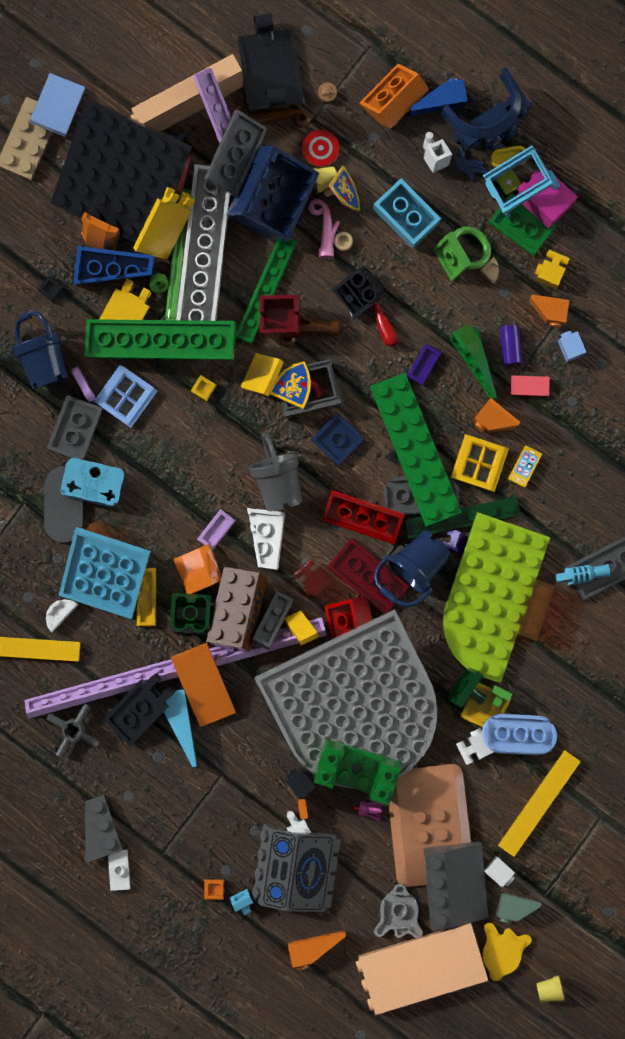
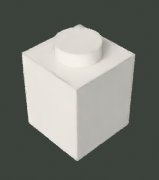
[484,856,515,887]

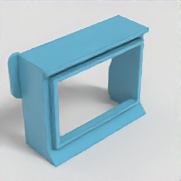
[483,146,560,218]

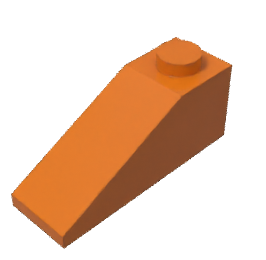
[288,930,346,970]

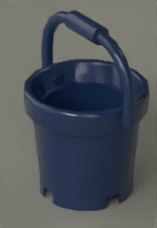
[12,310,68,390]
[374,530,451,607]

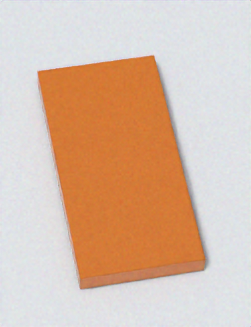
[171,643,236,727]

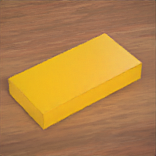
[284,611,319,645]

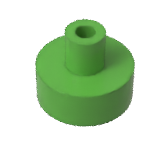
[149,273,169,293]

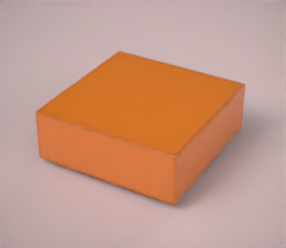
[298,798,308,819]
[204,879,224,900]

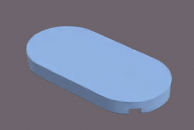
[482,714,557,755]

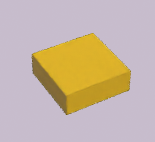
[191,375,217,402]

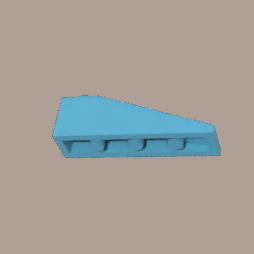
[161,690,197,767]

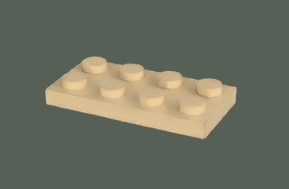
[0,97,53,181]

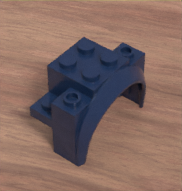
[441,67,531,152]

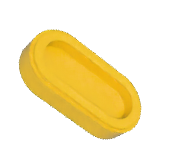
[490,146,526,168]

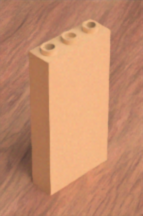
[131,54,244,132]
[356,923,488,1015]

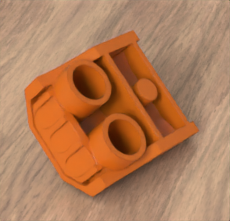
[81,212,120,251]
[174,544,222,594]

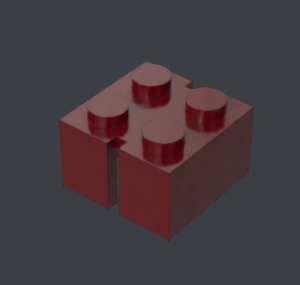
[259,294,301,338]

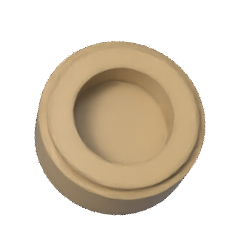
[334,232,353,252]

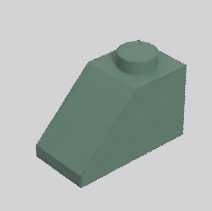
[496,892,541,924]

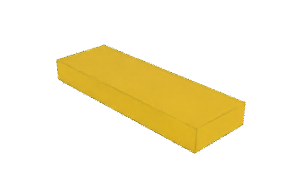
[137,568,156,626]

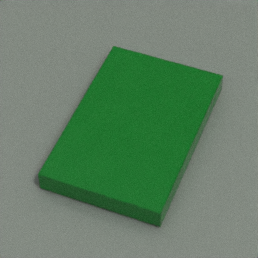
[488,193,556,257]

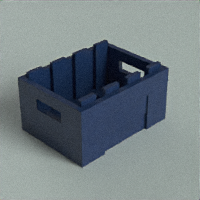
[226,146,319,242]

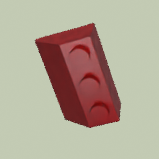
[324,596,372,640]

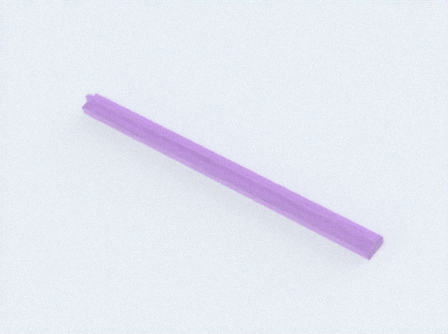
[24,617,327,719]

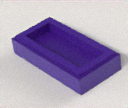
[407,343,442,386]

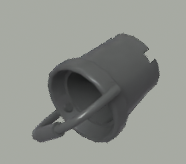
[249,432,303,511]

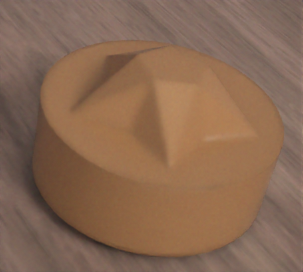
[318,83,337,103]

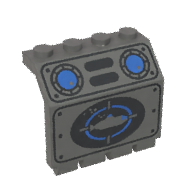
[252,824,341,912]

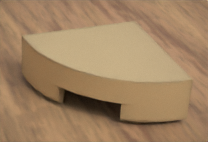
[480,257,499,284]

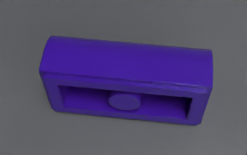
[500,325,523,366]

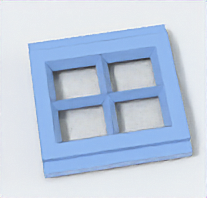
[94,365,157,428]

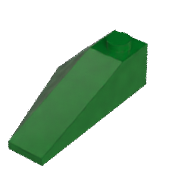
[450,324,497,400]

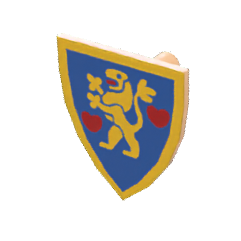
[324,166,360,211]
[270,361,311,409]

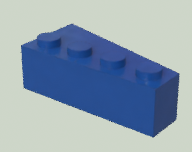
[73,246,156,286]

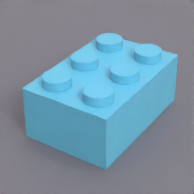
[373,178,441,249]

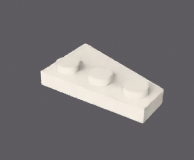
[247,508,286,570]

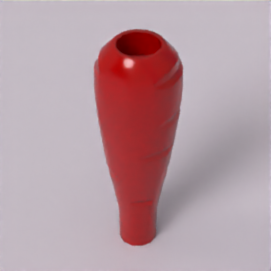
[372,303,398,347]

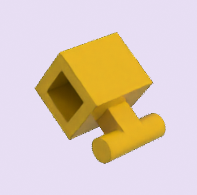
[534,250,570,289]

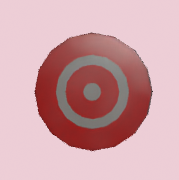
[302,130,340,168]

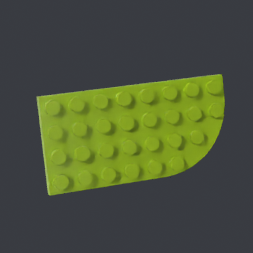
[443,512,550,683]

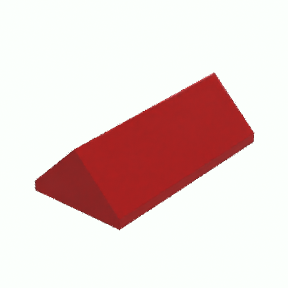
[322,490,405,545]

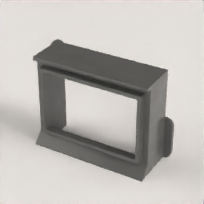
[278,359,344,419]

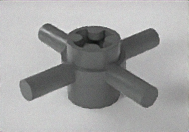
[46,703,100,758]

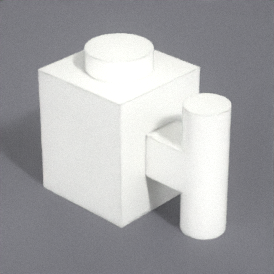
[423,132,452,173]
[456,728,493,765]
[287,810,311,833]

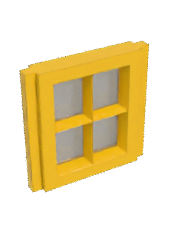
[451,434,508,492]

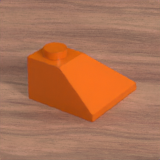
[473,398,520,433]

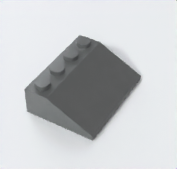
[423,842,488,930]

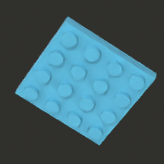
[59,527,151,619]

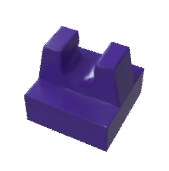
[443,530,468,555]

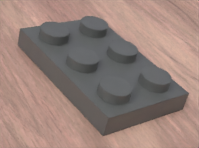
[47,395,103,460]

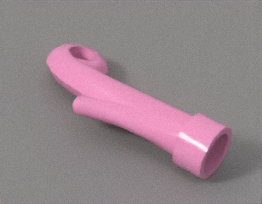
[308,199,340,260]

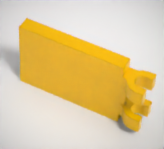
[133,187,195,260]
[100,279,152,320]

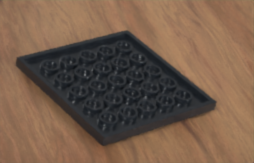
[50,99,192,243]

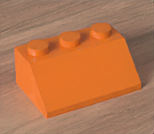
[359,64,429,129]

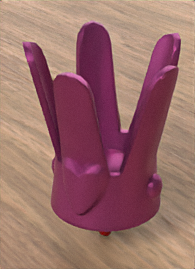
[354,801,383,822]

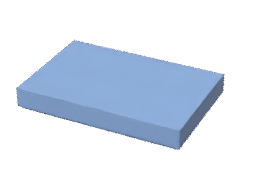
[30,73,85,137]

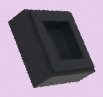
[37,275,65,303]

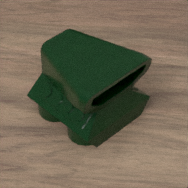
[170,593,212,634]

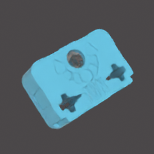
[60,458,124,507]

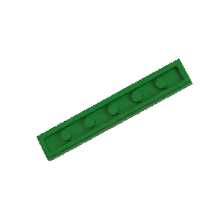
[235,238,297,345]

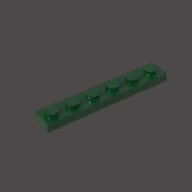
[404,496,521,539]

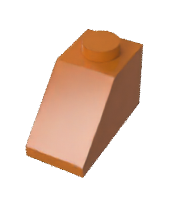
[529,295,569,328]

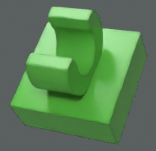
[490,685,513,707]

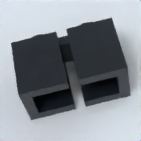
[286,768,316,800]

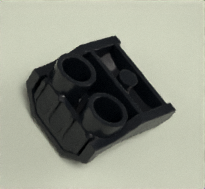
[331,265,386,320]

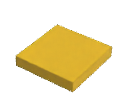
[241,353,284,396]
[460,683,510,727]

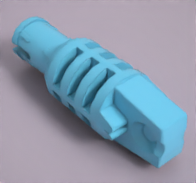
[556,564,610,585]

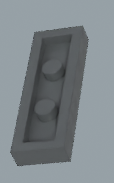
[251,591,294,650]

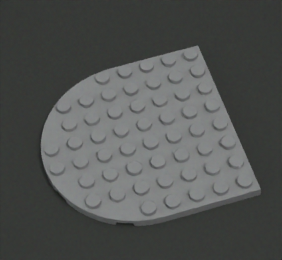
[255,609,437,789]

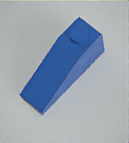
[410,78,467,116]

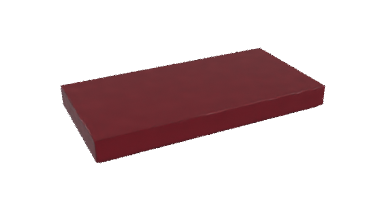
[327,538,410,614]

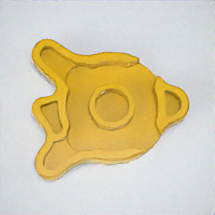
[482,923,531,981]

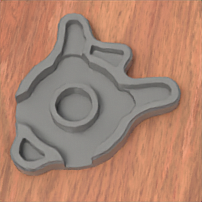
[374,884,423,938]

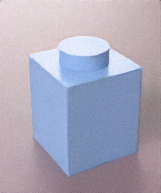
[558,331,586,362]

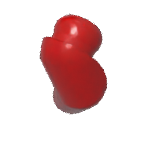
[310,376,324,398]

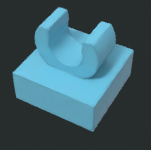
[230,889,253,915]

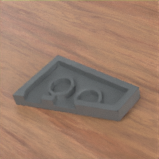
[85,795,123,864]

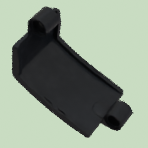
[238,13,305,111]

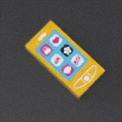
[507,445,542,488]

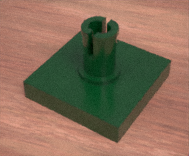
[445,668,486,708]

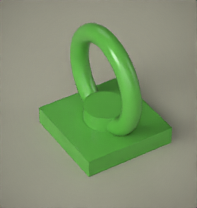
[433,226,491,281]

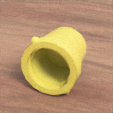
[313,166,337,193]
[537,976,565,1003]

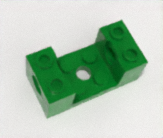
[314,738,401,805]

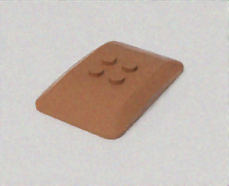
[389,764,471,887]

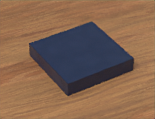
[311,412,365,466]

